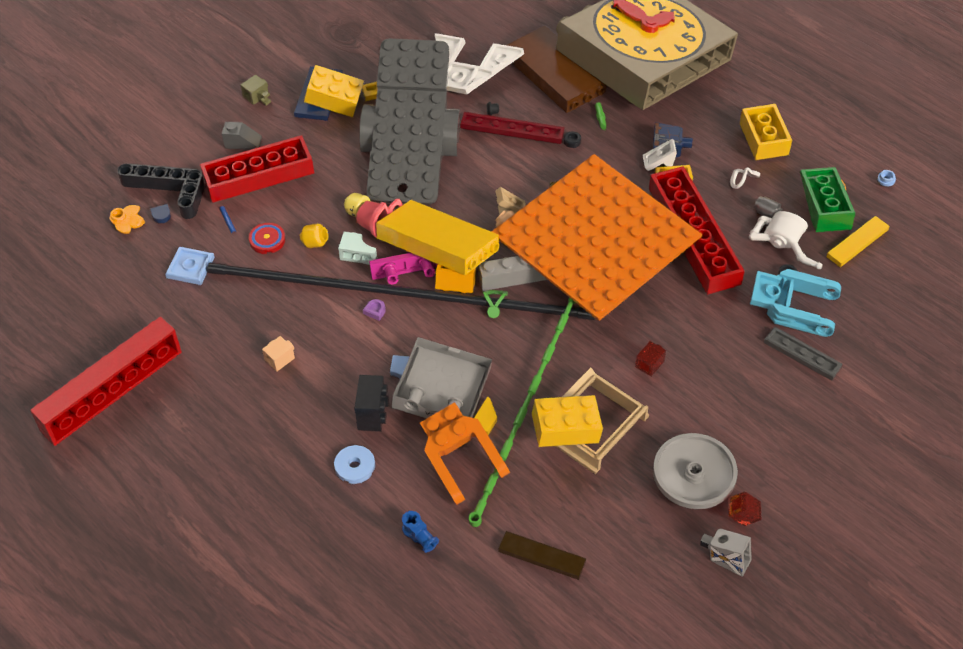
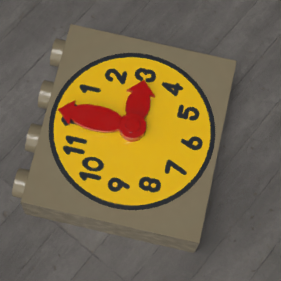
[556,0,738,110]

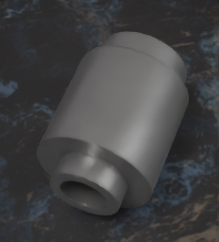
[754,196,782,218]

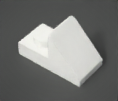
[643,139,677,171]

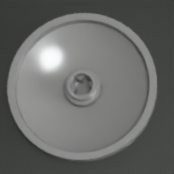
[653,433,738,509]

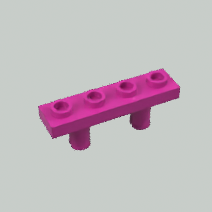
[369,253,438,285]

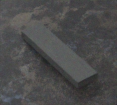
[764,327,843,381]

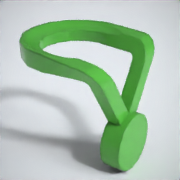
[483,290,508,318]

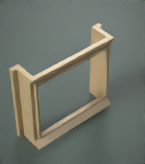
[555,368,649,474]

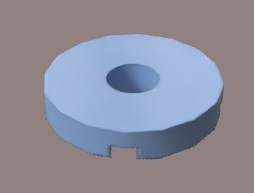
[334,445,375,484]

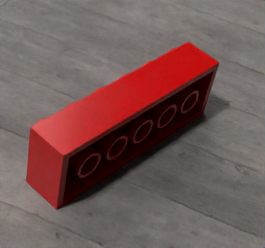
[200,135,314,203]

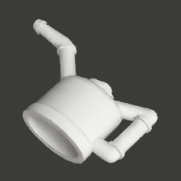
[749,211,822,269]

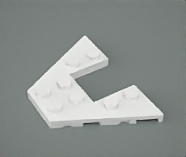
[435,33,524,94]

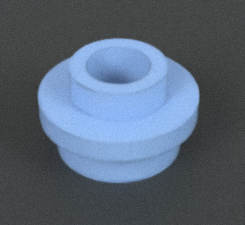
[877,170,896,186]

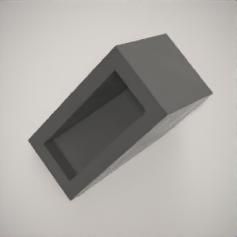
[222,122,262,150]

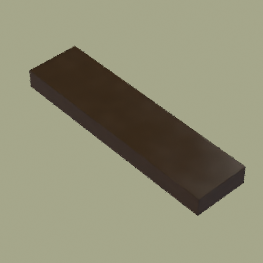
[498,531,586,580]

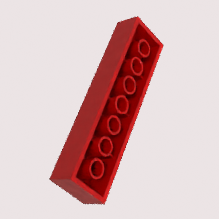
[649,166,745,295]
[30,317,182,446]

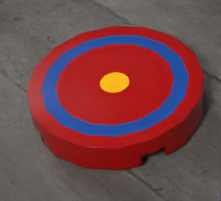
[249,223,285,254]

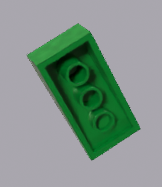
[800,167,855,232]

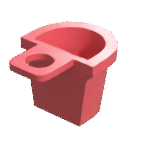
[356,199,402,238]

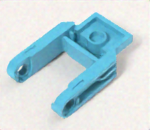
[750,269,841,337]

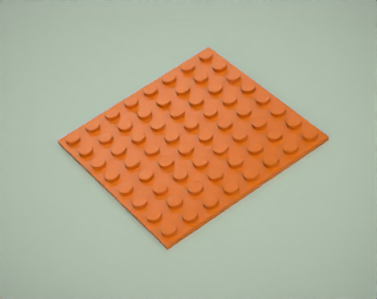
[491,154,702,321]

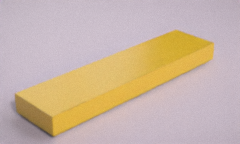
[826,216,890,268]

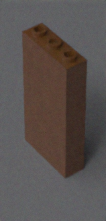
[506,25,607,113]

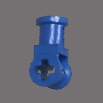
[402,511,439,553]

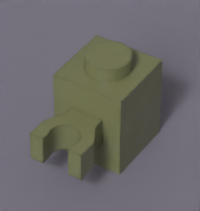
[240,75,271,106]

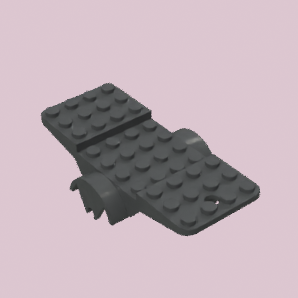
[360,39,461,205]

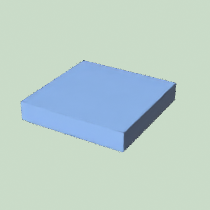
[165,247,215,285]

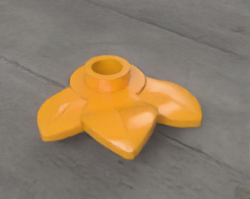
[110,205,145,234]

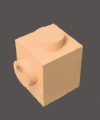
[262,336,295,371]

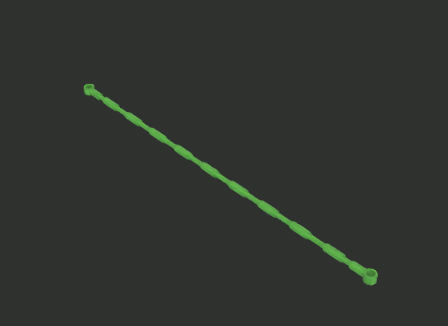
[469,297,575,527]

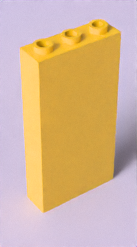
[376,200,499,275]

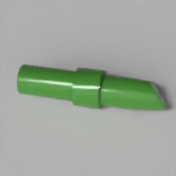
[595,102,606,130]

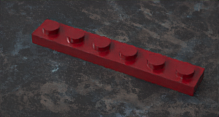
[460,112,565,144]

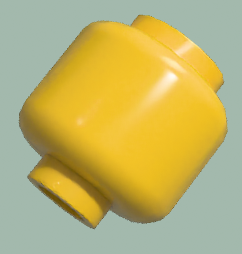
[300,223,328,248]

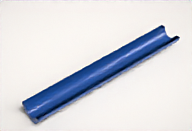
[220,206,236,233]

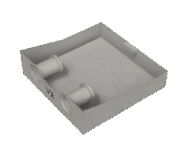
[392,337,492,418]

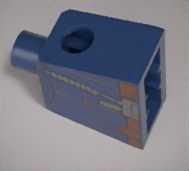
[653,122,693,157]

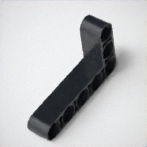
[117,164,205,219]

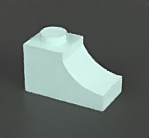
[338,232,377,264]

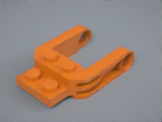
[420,402,510,505]

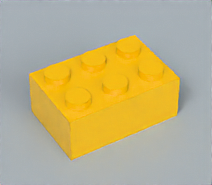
[304,65,364,117]
[740,104,792,160]
[532,395,603,447]

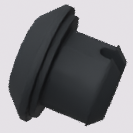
[487,101,499,116]

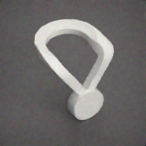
[730,168,760,189]

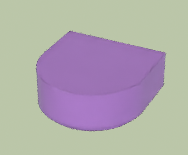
[363,299,386,321]

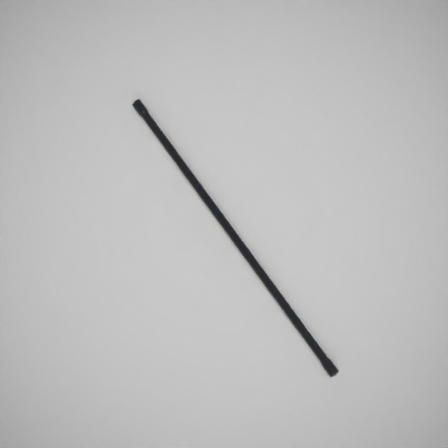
[207,262,595,320]

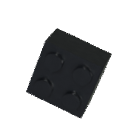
[354,375,389,432]

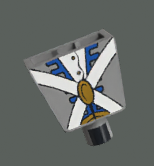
[700,529,752,577]

